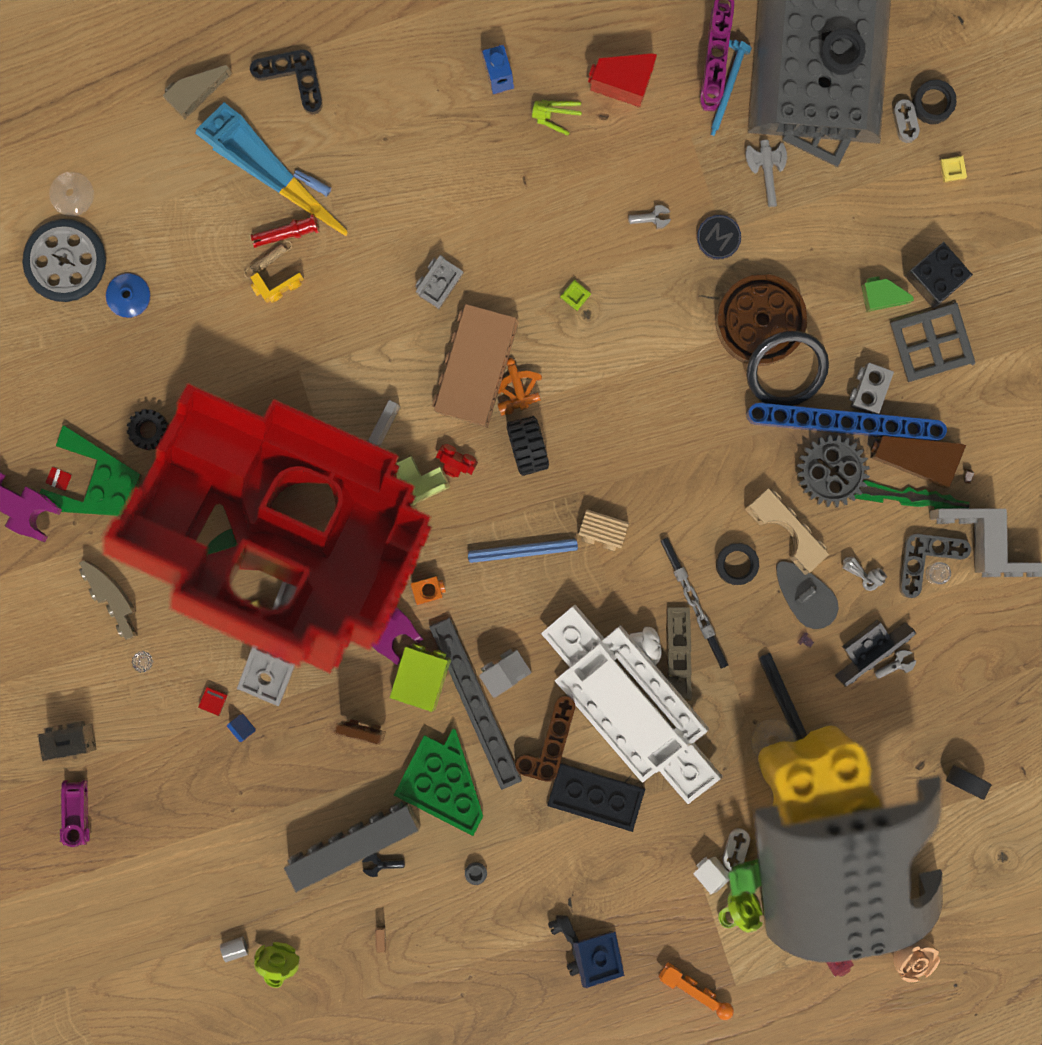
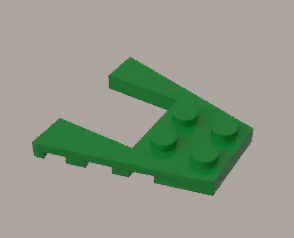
[40,425,141,516]

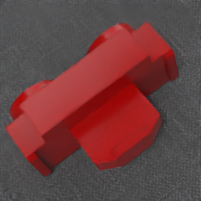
[435,444,478,477]

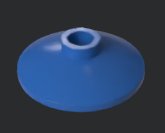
[106,273,150,318]

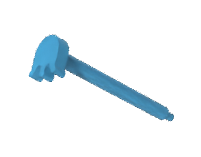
[711,40,752,136]

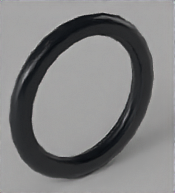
[746,331,829,406]

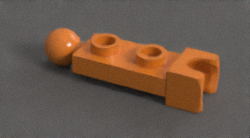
[658,962,734,1020]

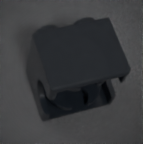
[904,241,973,308]

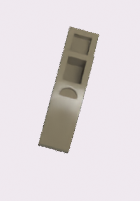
[79,561,138,640]

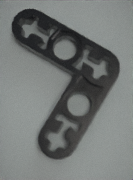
[250,50,323,115]

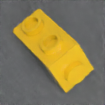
[250,272,304,303]

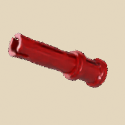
[251,214,319,248]

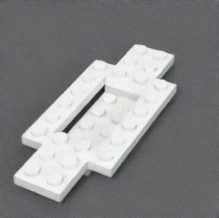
[541,605,722,804]

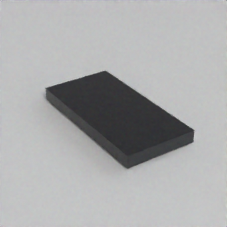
[547,763,646,832]

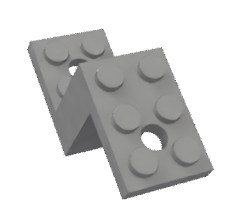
[930,509,1042,577]
[237,582,296,706]

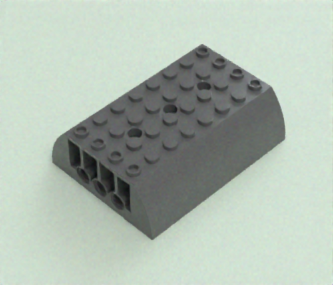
[748,0,891,144]

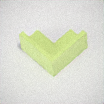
[397,457,450,505]

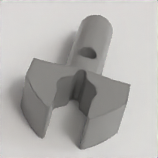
[628,205,671,229]
[875,650,916,679]

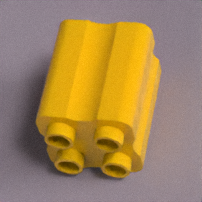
[758,726,883,826]

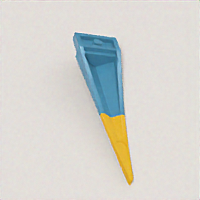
[195,103,347,236]

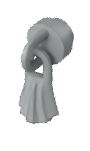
[842,556,887,591]

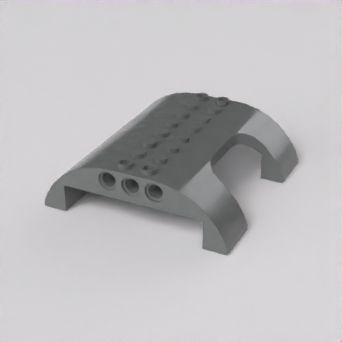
[754,775,943,962]

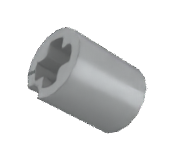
[220,936,249,962]

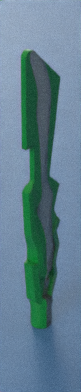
[854,480,970,510]

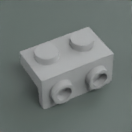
[415,255,464,309]

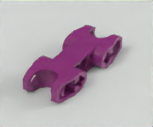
[700,0,735,112]
[0,472,62,542]
[372,607,423,665]

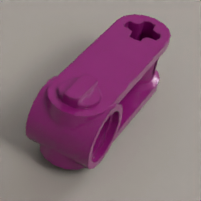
[60,780,90,847]

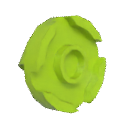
[718,891,763,933]
[254,942,300,988]

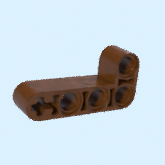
[516,695,575,782]

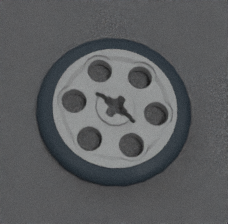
[22,219,106,302]

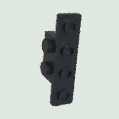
[835,620,916,687]

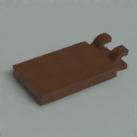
[334,719,386,745]

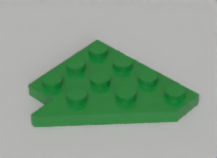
[394,728,484,836]

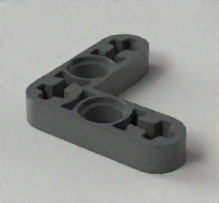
[900,534,971,598]

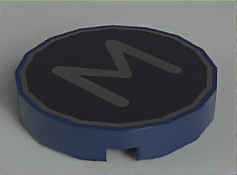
[697,215,741,260]

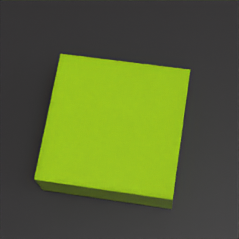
[560,280,591,311]

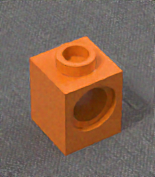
[411,576,446,605]

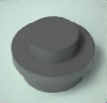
[465,862,487,885]

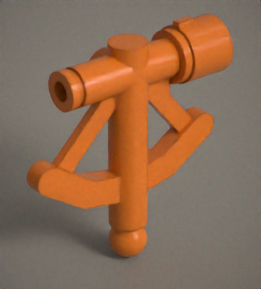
[498,358,542,416]

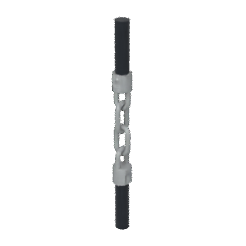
[660,537,729,669]

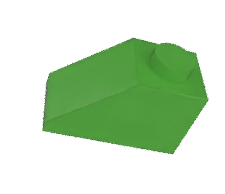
[861,276,914,312]

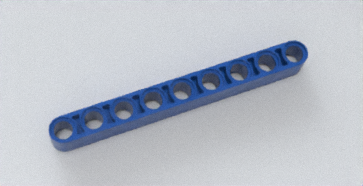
[746,403,947,441]

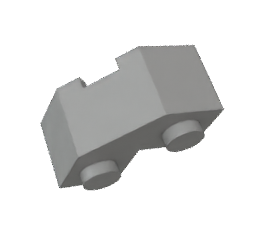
[479,649,532,698]

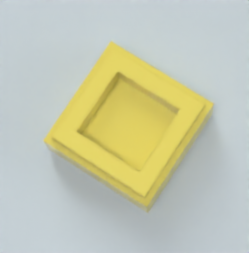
[940,156,967,182]

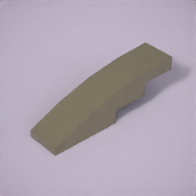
[667,607,692,701]

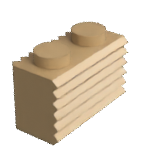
[578,509,629,551]

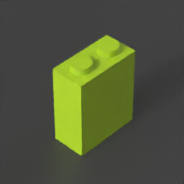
[390,643,451,712]

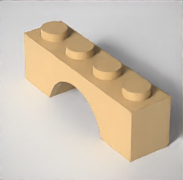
[745,488,829,575]

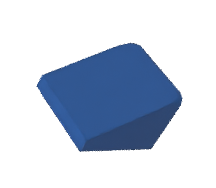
[227,714,256,742]

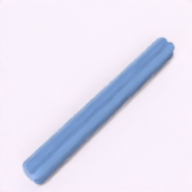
[468,539,578,563]

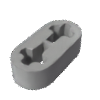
[893,100,919,143]

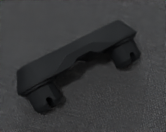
[548,915,579,977]

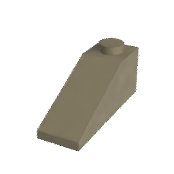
[163,65,232,119]

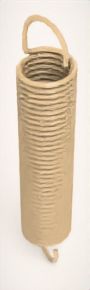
[244,240,292,279]

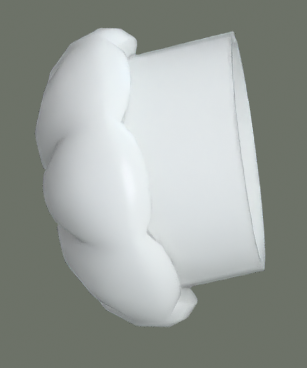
[630,627,661,665]

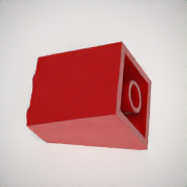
[588,53,657,107]

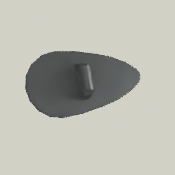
[776,561,839,629]

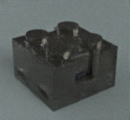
[38,720,97,761]

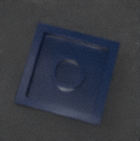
[573,931,625,988]

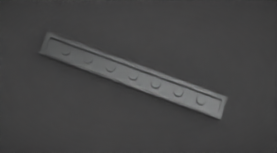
[429,617,522,790]

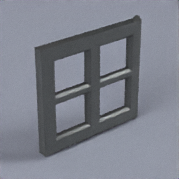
[782,80,851,168]
[890,302,975,382]

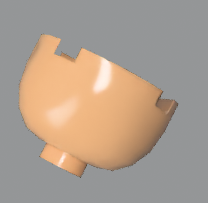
[893,938,940,982]

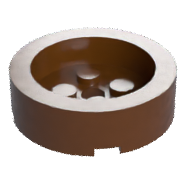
[716,274,807,366]

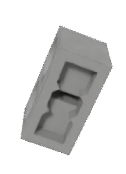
[849,363,894,414]

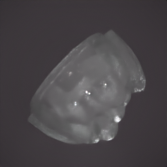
[132,651,154,672]

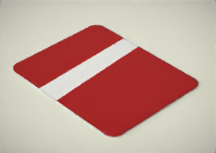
[46,467,72,491]

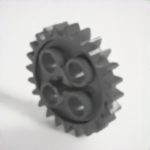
[796,435,870,508]

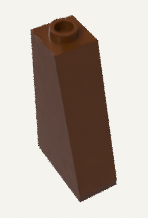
[870,436,966,488]

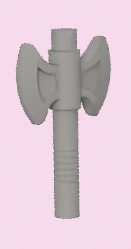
[746,140,787,207]

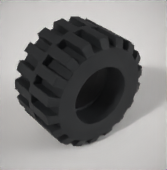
[507,415,549,476]

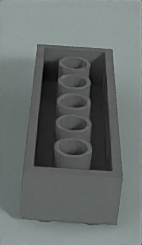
[284,801,420,892]

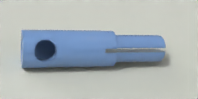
[294,170,331,197]

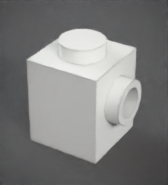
[693,857,730,894]

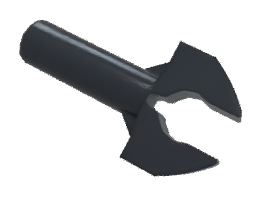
[362,853,405,877]

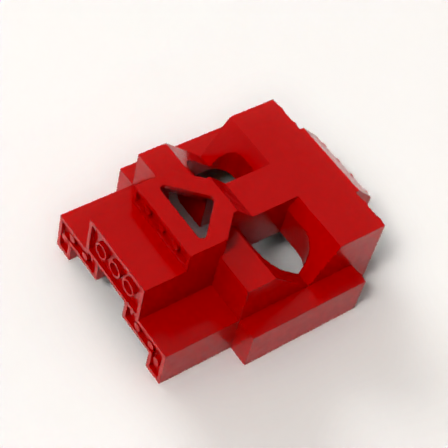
[103,384,432,674]

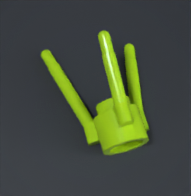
[532,100,582,135]

